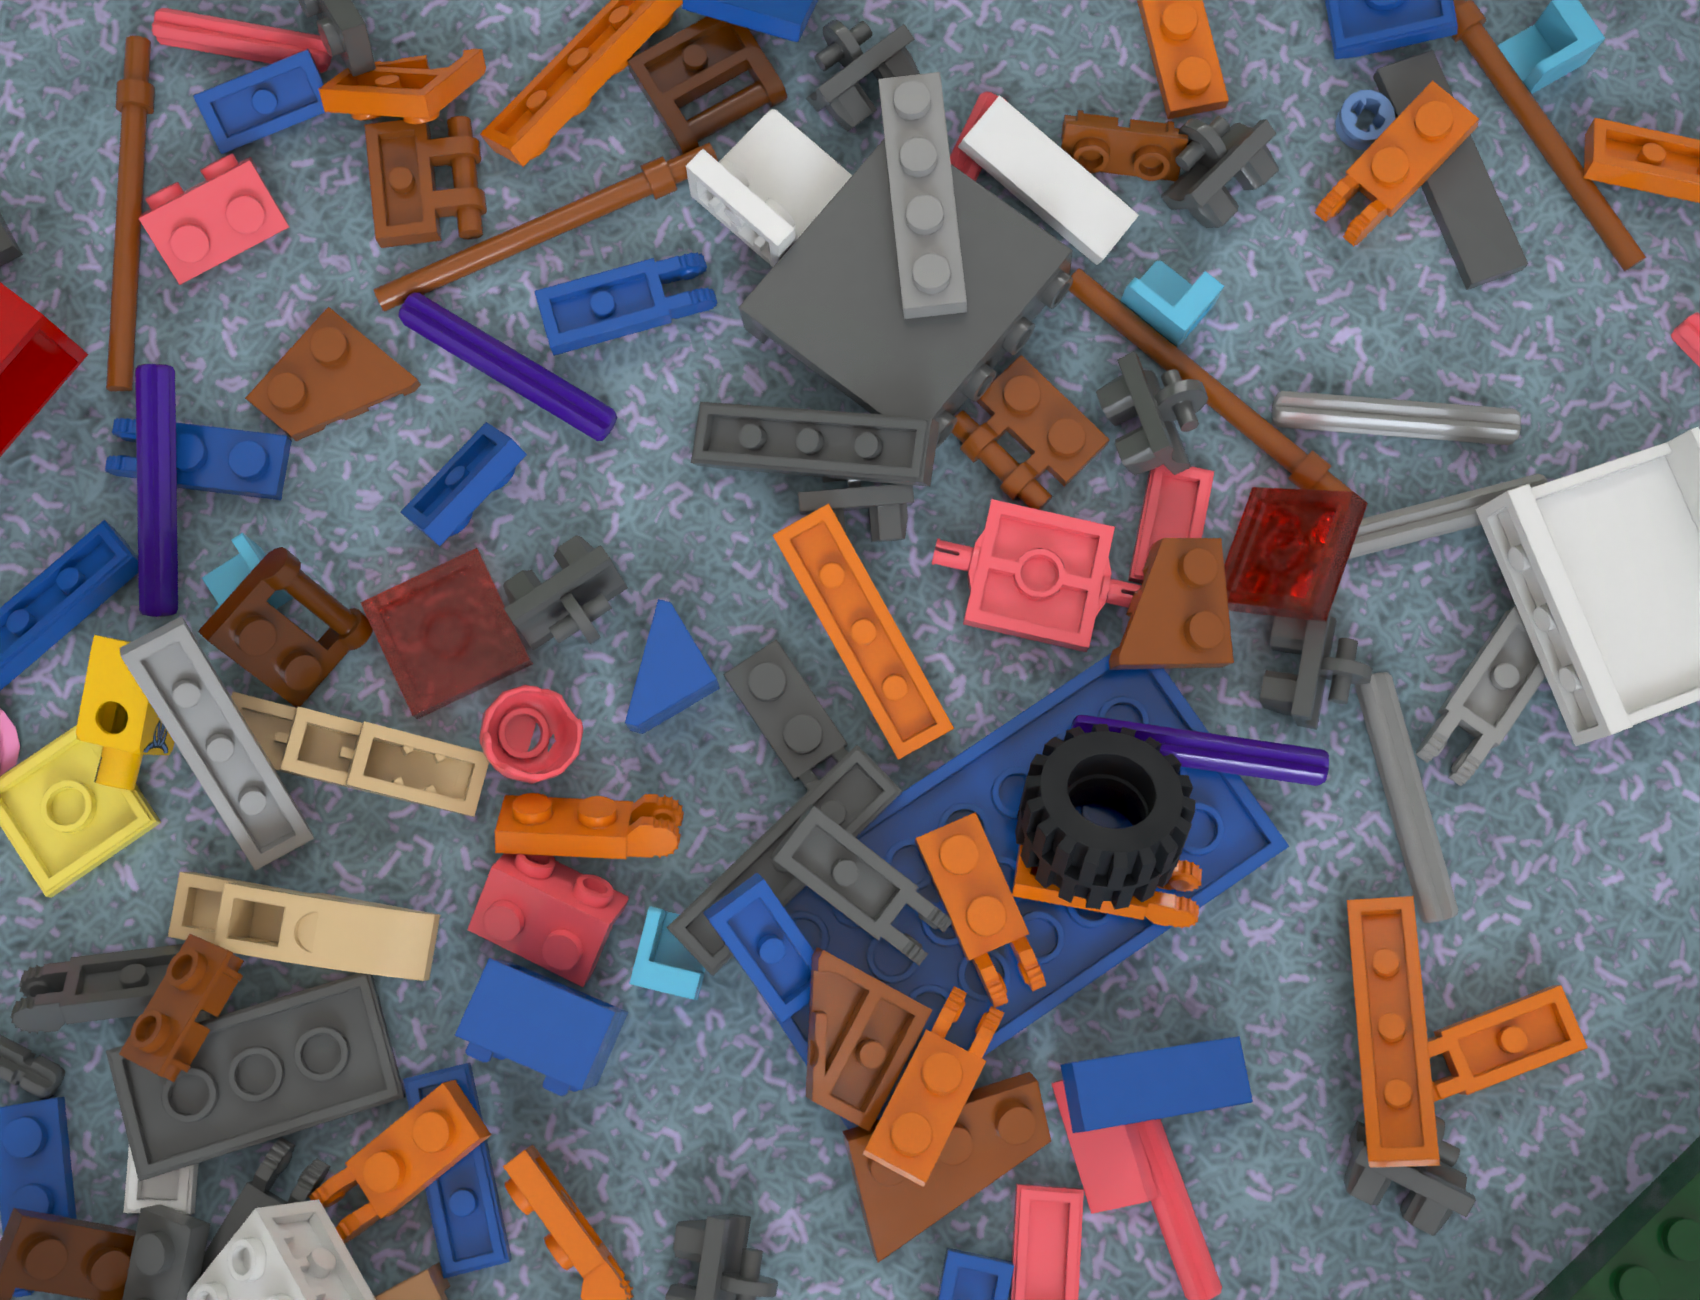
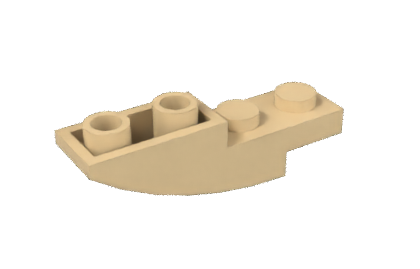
[168,872,440,981]

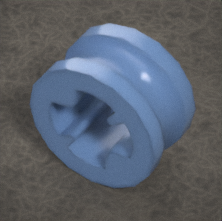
[1335,90,1395,150]

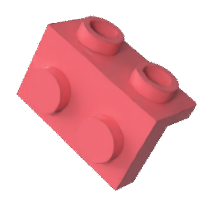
[138,153,289,285]
[467,853,629,987]

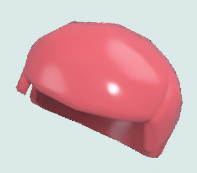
[479,685,583,784]

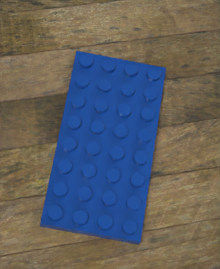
[756,653,1289,1129]

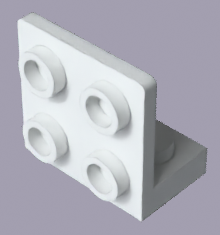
[686,109,852,267]
[186,1199,376,1300]

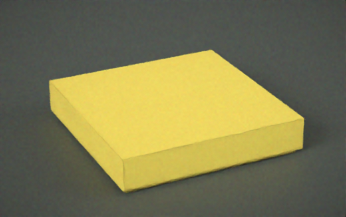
[0,725,161,898]

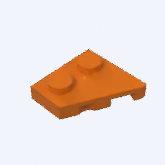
[319,49,486,124]

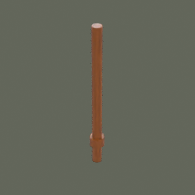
[1451,0,1646,272]
[106,36,155,391]
[373,142,718,312]
[1069,268,1367,521]

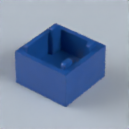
[454,958,628,1096]

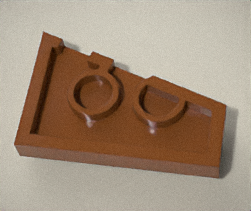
[842,1072,1051,1263]

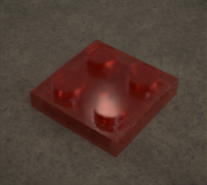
[1224,487,1368,622]
[360,548,533,719]

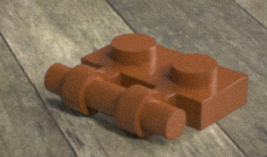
[364,116,487,248]
[951,355,1110,510]

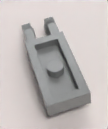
[1415,606,1546,786]

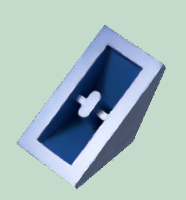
[625,599,720,734]

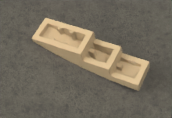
[231,692,489,817]

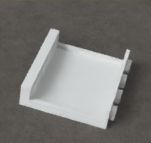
[1475,427,1700,746]

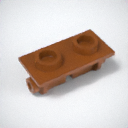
[1061,110,1188,181]
[118,934,244,1082]

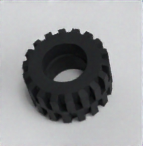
[1015,724,1195,910]

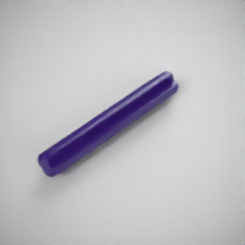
[398,292,617,441]
[135,364,178,617]
[1071,715,1329,786]

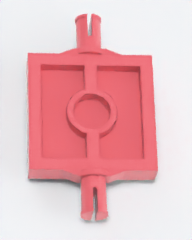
[932,499,1142,652]

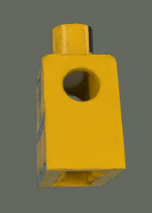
[76,635,175,790]

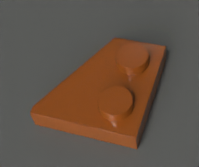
[245,307,421,441]
[1109,538,1234,670]
[806,947,932,1132]

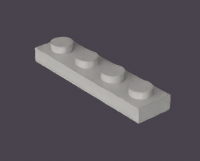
[878,72,967,319]
[119,616,314,871]

